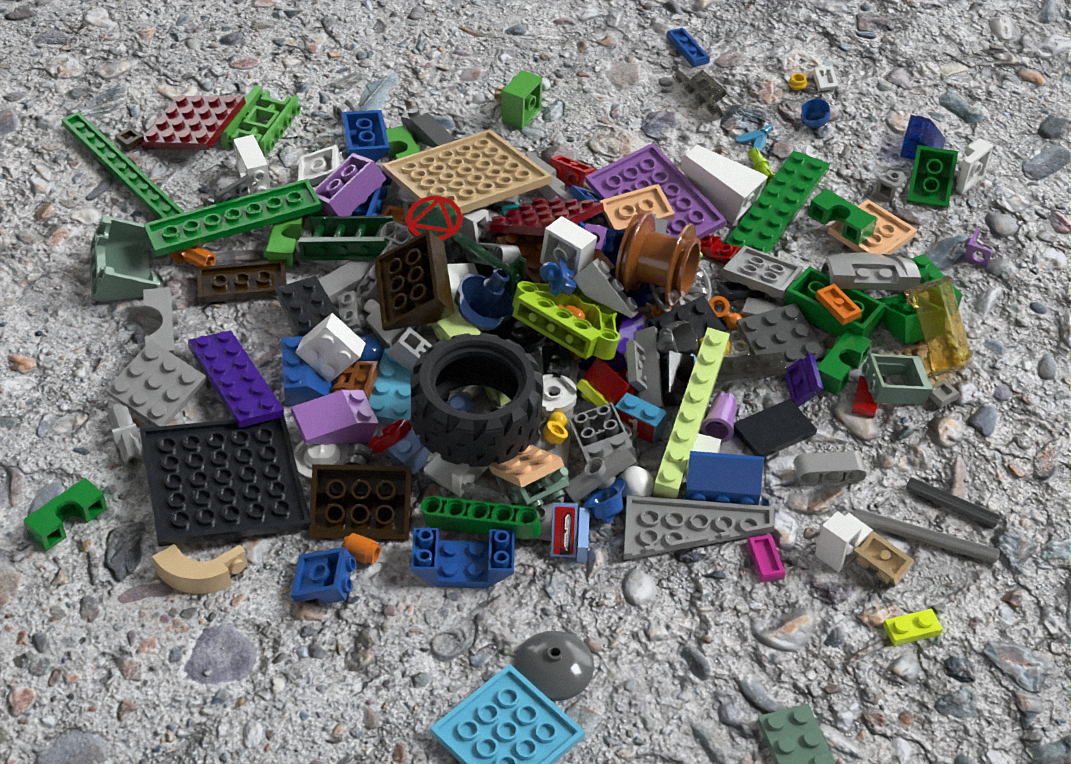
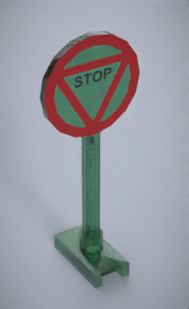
[406,196,527,298]

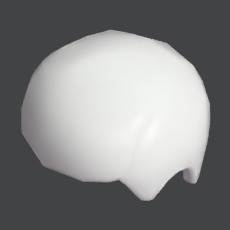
[617,466,654,497]

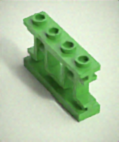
[220,85,301,157]

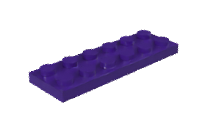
[188,330,284,428]

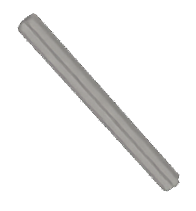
[853,508,1000,563]

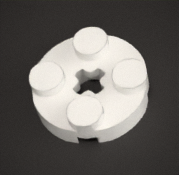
[542,374,576,417]

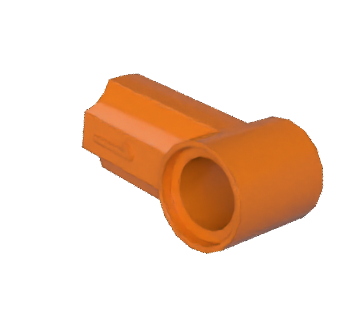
[171,245,216,267]

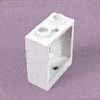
[233,135,271,195]

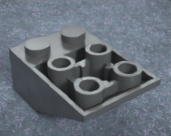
[568,402,639,474]

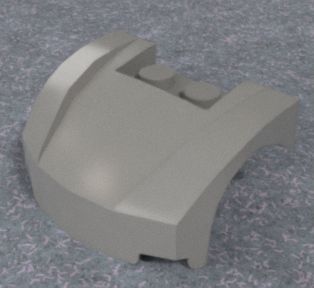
[821,252,921,291]

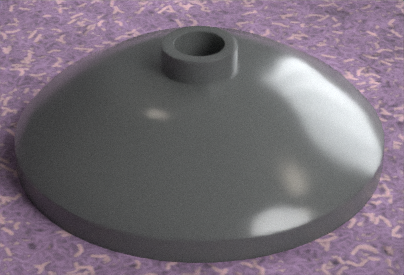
[515,631,594,701]

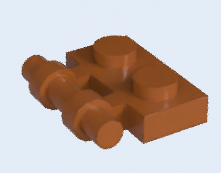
[331,361,380,401]

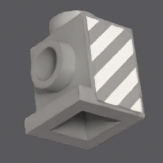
[875,169,908,202]

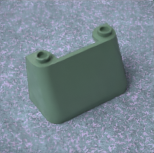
[89,215,160,302]

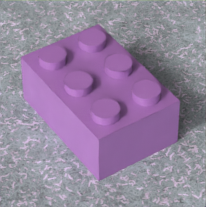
[314,153,386,216]

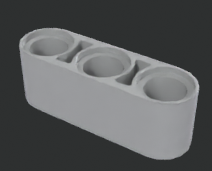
[466,243,521,266]
[793,451,867,486]

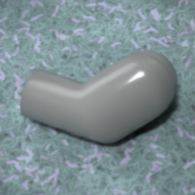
[448,385,481,400]

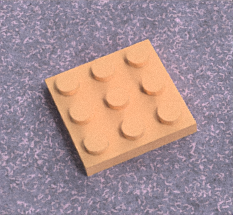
[828,199,917,255]

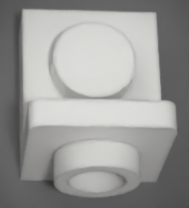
[809,65,838,92]

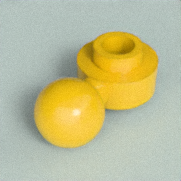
[543,412,568,445]

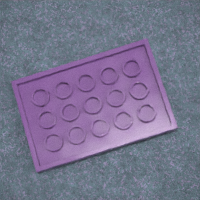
[585,143,727,239]

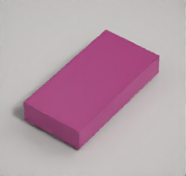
[746,534,786,583]

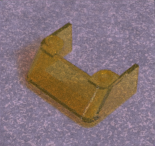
[904,275,972,378]

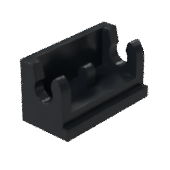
[542,337,570,379]

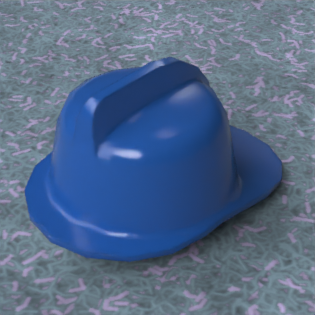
[583,478,625,524]

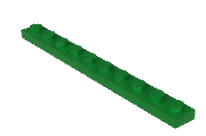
[61,112,184,219]

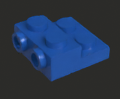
[291,547,356,604]

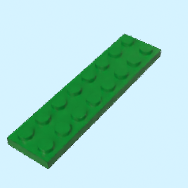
[725,150,830,254]
[144,178,322,257]

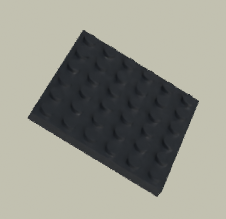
[140,416,311,547]

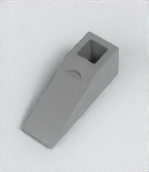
[572,258,639,318]

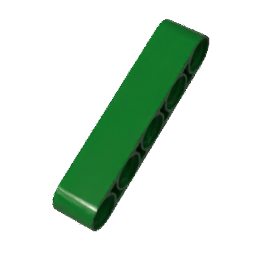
[420,496,542,539]

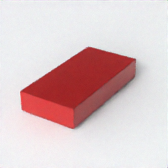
[851,375,878,418]

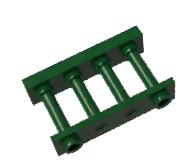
[298,216,394,261]

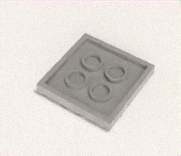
[721,245,803,299]
[106,340,207,427]

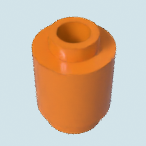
[341,533,381,565]

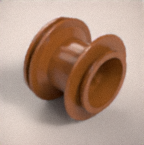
[615,213,701,306]

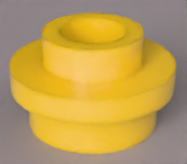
[788,73,807,90]

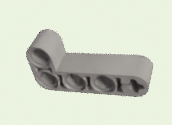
[356,221,416,304]

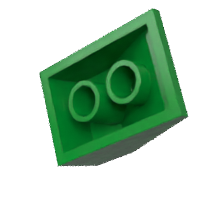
[907,145,959,208]
[876,292,944,344]

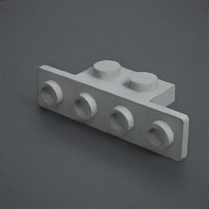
[624,326,663,409]

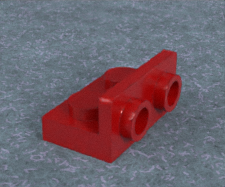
[549,155,596,188]

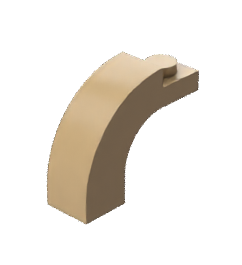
[152,544,248,594]

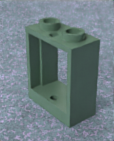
[862,353,933,405]

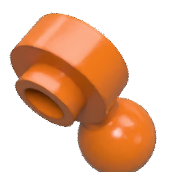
[708,296,742,330]

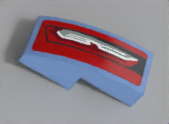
[551,503,578,558]

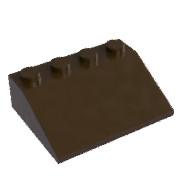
[374,230,454,331]
[309,464,413,540]

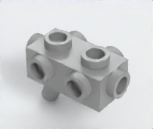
[337,290,369,337]

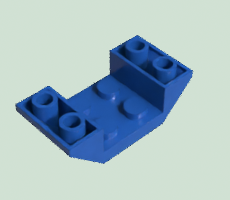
[411,528,515,588]

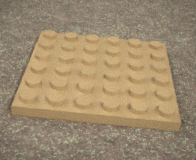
[382,129,552,221]

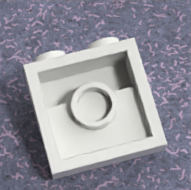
[955,138,994,195]
[298,145,346,186]

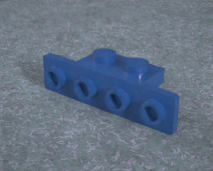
[351,171,392,216]

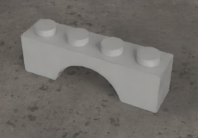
[143,287,180,357]

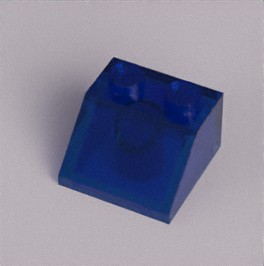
[900,115,946,160]

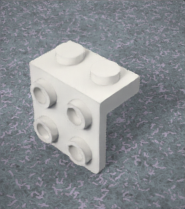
[424,454,489,496]

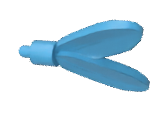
[736,124,773,152]

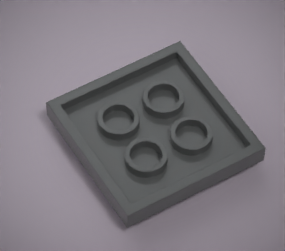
[736,303,825,379]

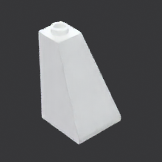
[680,145,768,225]

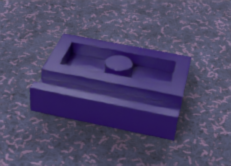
[783,352,824,407]

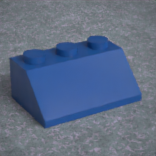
[342,110,390,163]
[281,336,332,407]
[685,451,764,506]

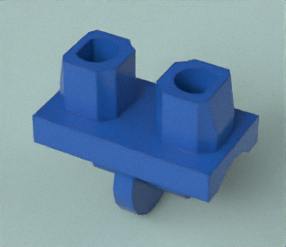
[540,256,576,296]

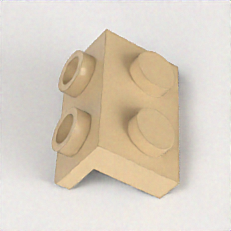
[853,531,914,586]

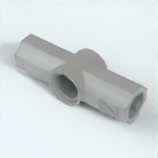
[107,404,144,470]
[566,444,636,502]

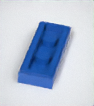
[666,27,710,68]

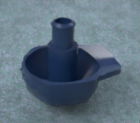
[454,268,514,331]

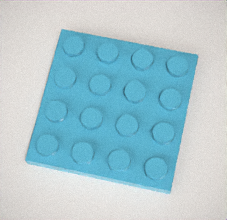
[430,664,585,764]

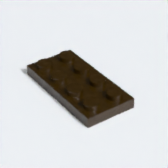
[197,259,287,303]

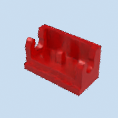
[583,357,635,406]

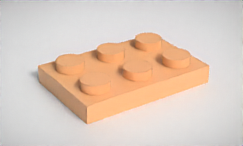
[600,184,675,236]
[489,445,564,488]

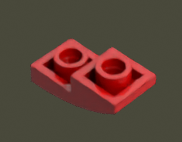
[700,235,741,264]

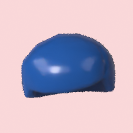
[801,98,830,128]
[353,335,383,364]

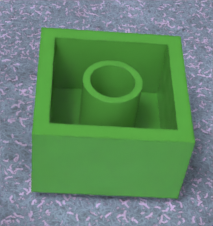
[500,70,542,129]

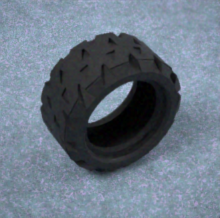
[410,333,544,467]

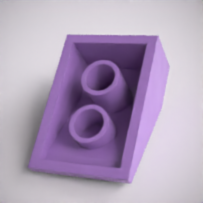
[290,390,379,444]

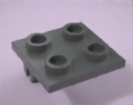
[203,174,250,207]

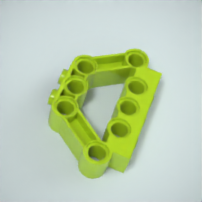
[512,281,620,360]

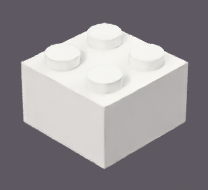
[540,216,597,281]
[295,313,366,383]

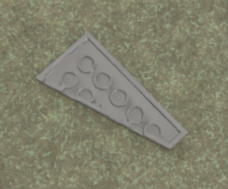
[623,495,775,560]

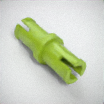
[747,148,775,184]

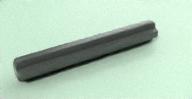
[906,477,1000,528]

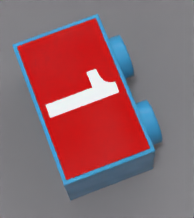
[615,393,667,445]

